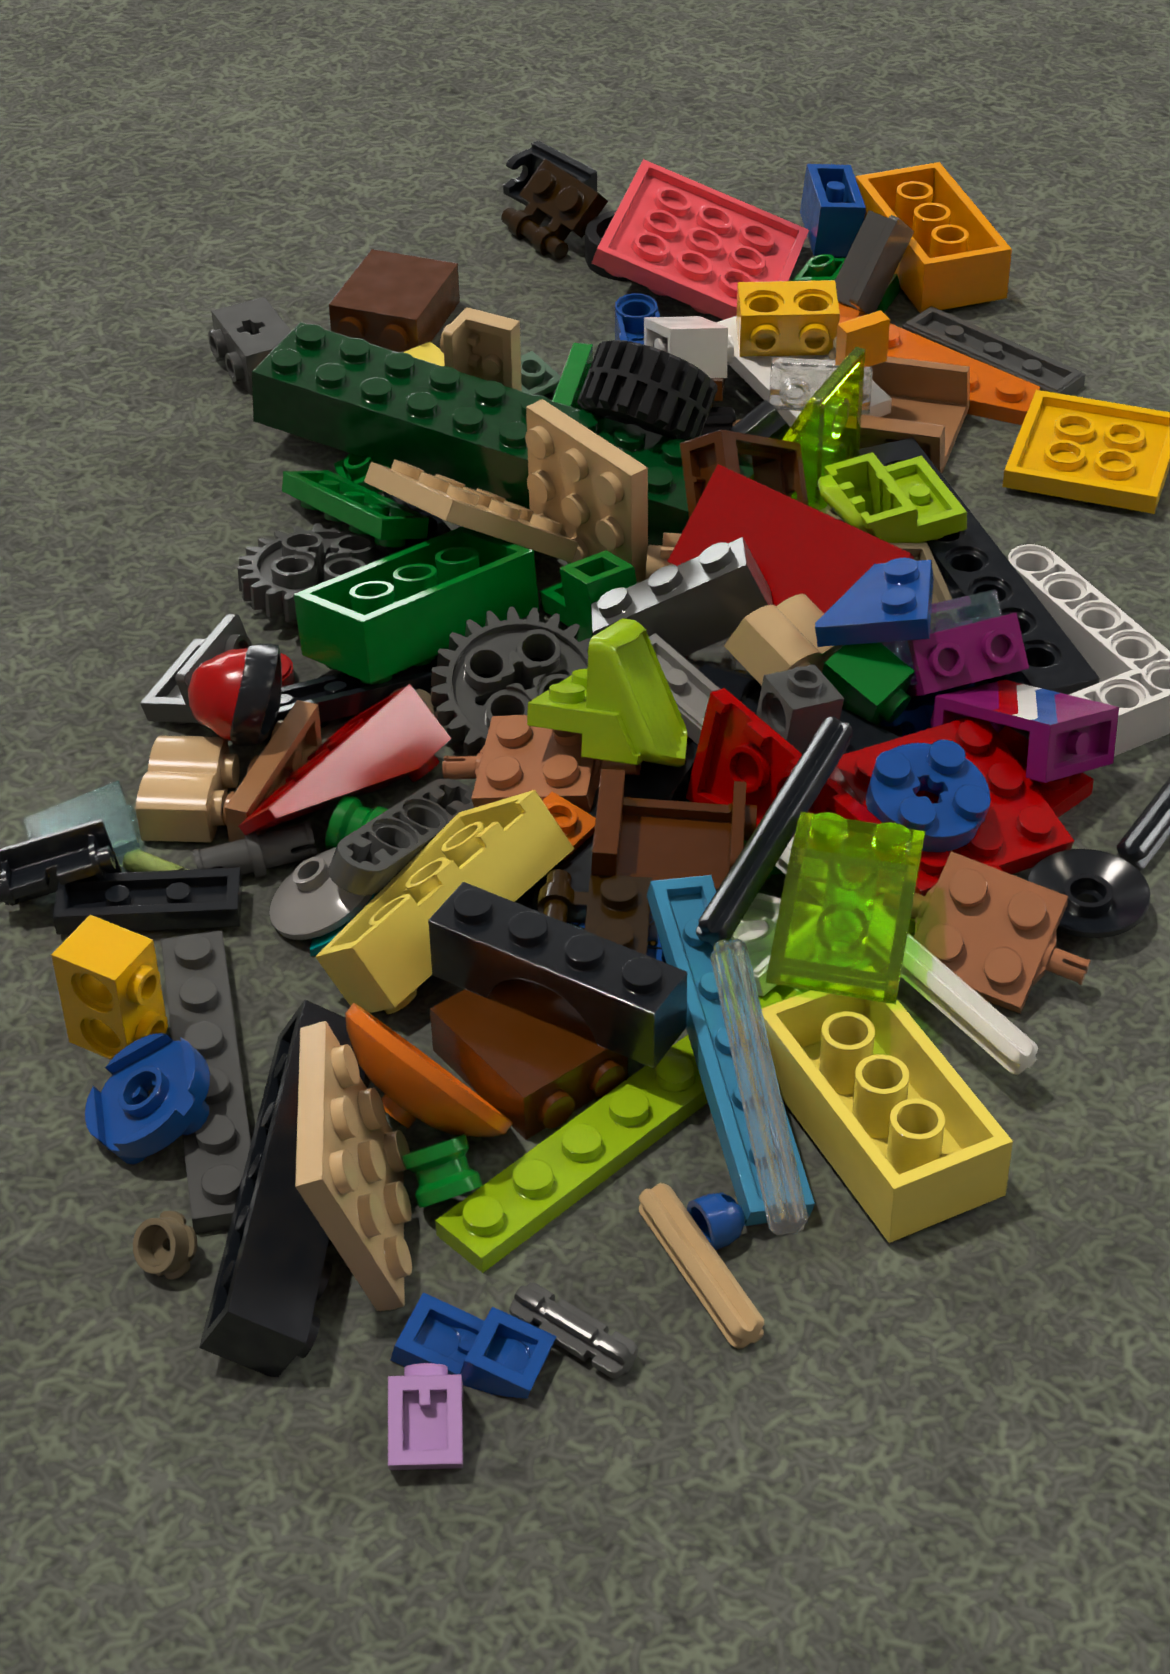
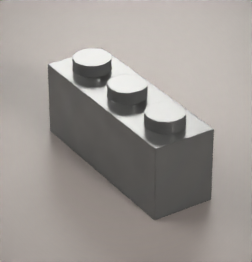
[591,537,773,657]

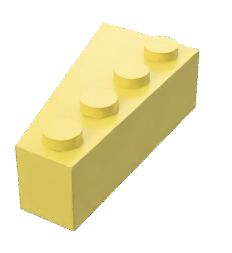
[315,790,574,1014]

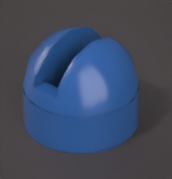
[687,1193,745,1250]

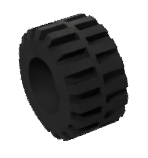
[577,340,718,441]

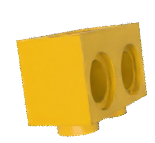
[736,280,840,357]
[51,915,168,1060]

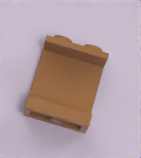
[841,356,970,474]

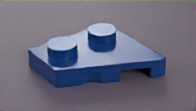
[815,558,934,647]

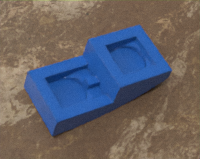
[390,1292,557,1399]

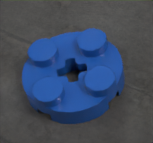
[865,740,991,852]
[85,1033,210,1164]

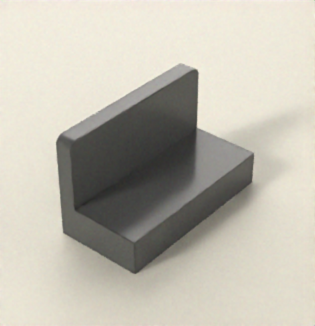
[835,210,914,314]

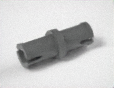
[192,821,318,879]

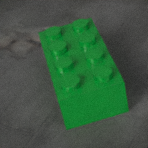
[294,526,539,685]

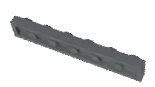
[161,930,251,1234]

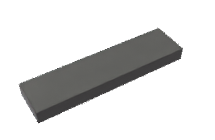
[902,306,1086,395]

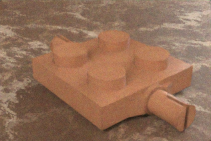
[442,715,641,812]
[882,851,1091,1014]

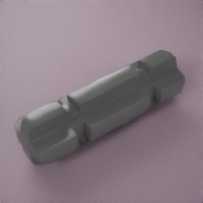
[509,1283,638,1379]

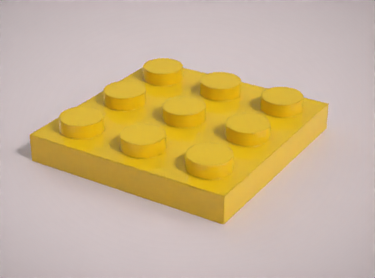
[1002,390,1170,514]

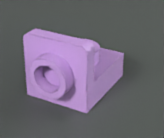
[388,1363,463,1470]

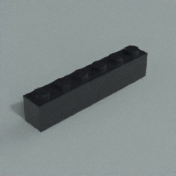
[199,1000,370,1377]

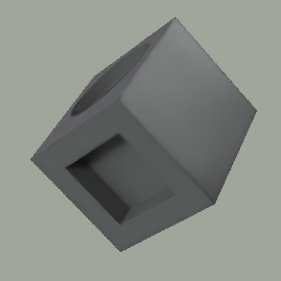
[756,664,844,754]

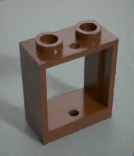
[680,429,809,518]

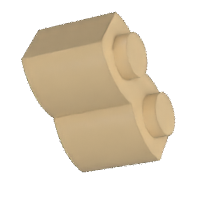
[724,594,843,685]
[135,736,240,842]

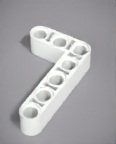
[1008,544,1170,756]

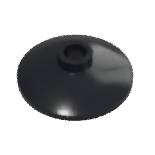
[1027,849,1150,938]

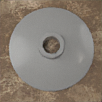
[269,848,373,940]

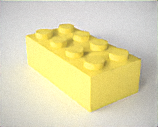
[758,967,1013,1243]

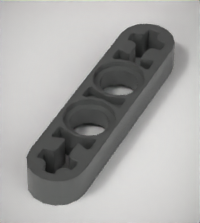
[328,779,474,895]

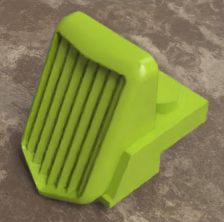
[817,452,967,543]
[527,618,688,767]

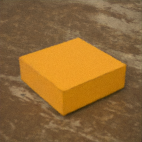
[835,310,890,375]

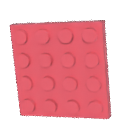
[591,159,809,320]

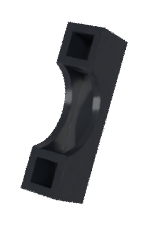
[428,882,687,1068]

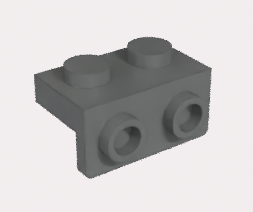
[140,614,252,724]

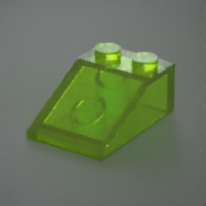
[782,347,866,511]
[766,812,926,1004]

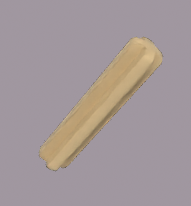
[639,1183,764,1349]

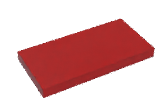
[667,464,914,614]

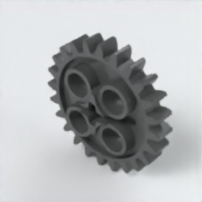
[237,523,406,622]
[431,607,591,756]

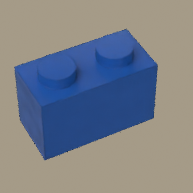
[800,164,866,258]

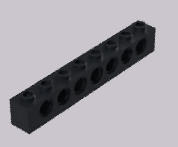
[856,438,1100,695]

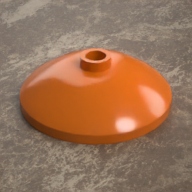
[345,1003,513,1137]

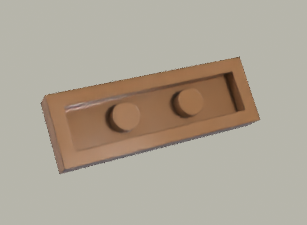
[222,700,322,842]

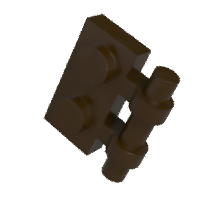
[501,159,608,259]
[537,869,652,956]

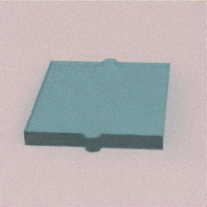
[24,780,141,857]

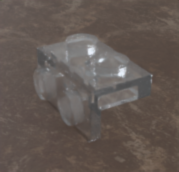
[769,357,873,414]

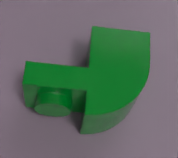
[539,550,637,642]

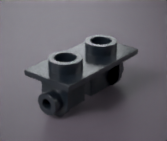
[0,818,122,906]

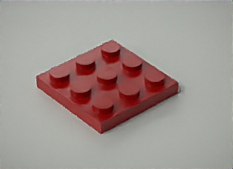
[830,716,1074,896]

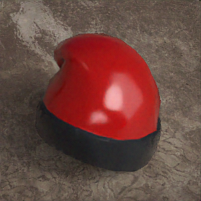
[188,643,282,746]

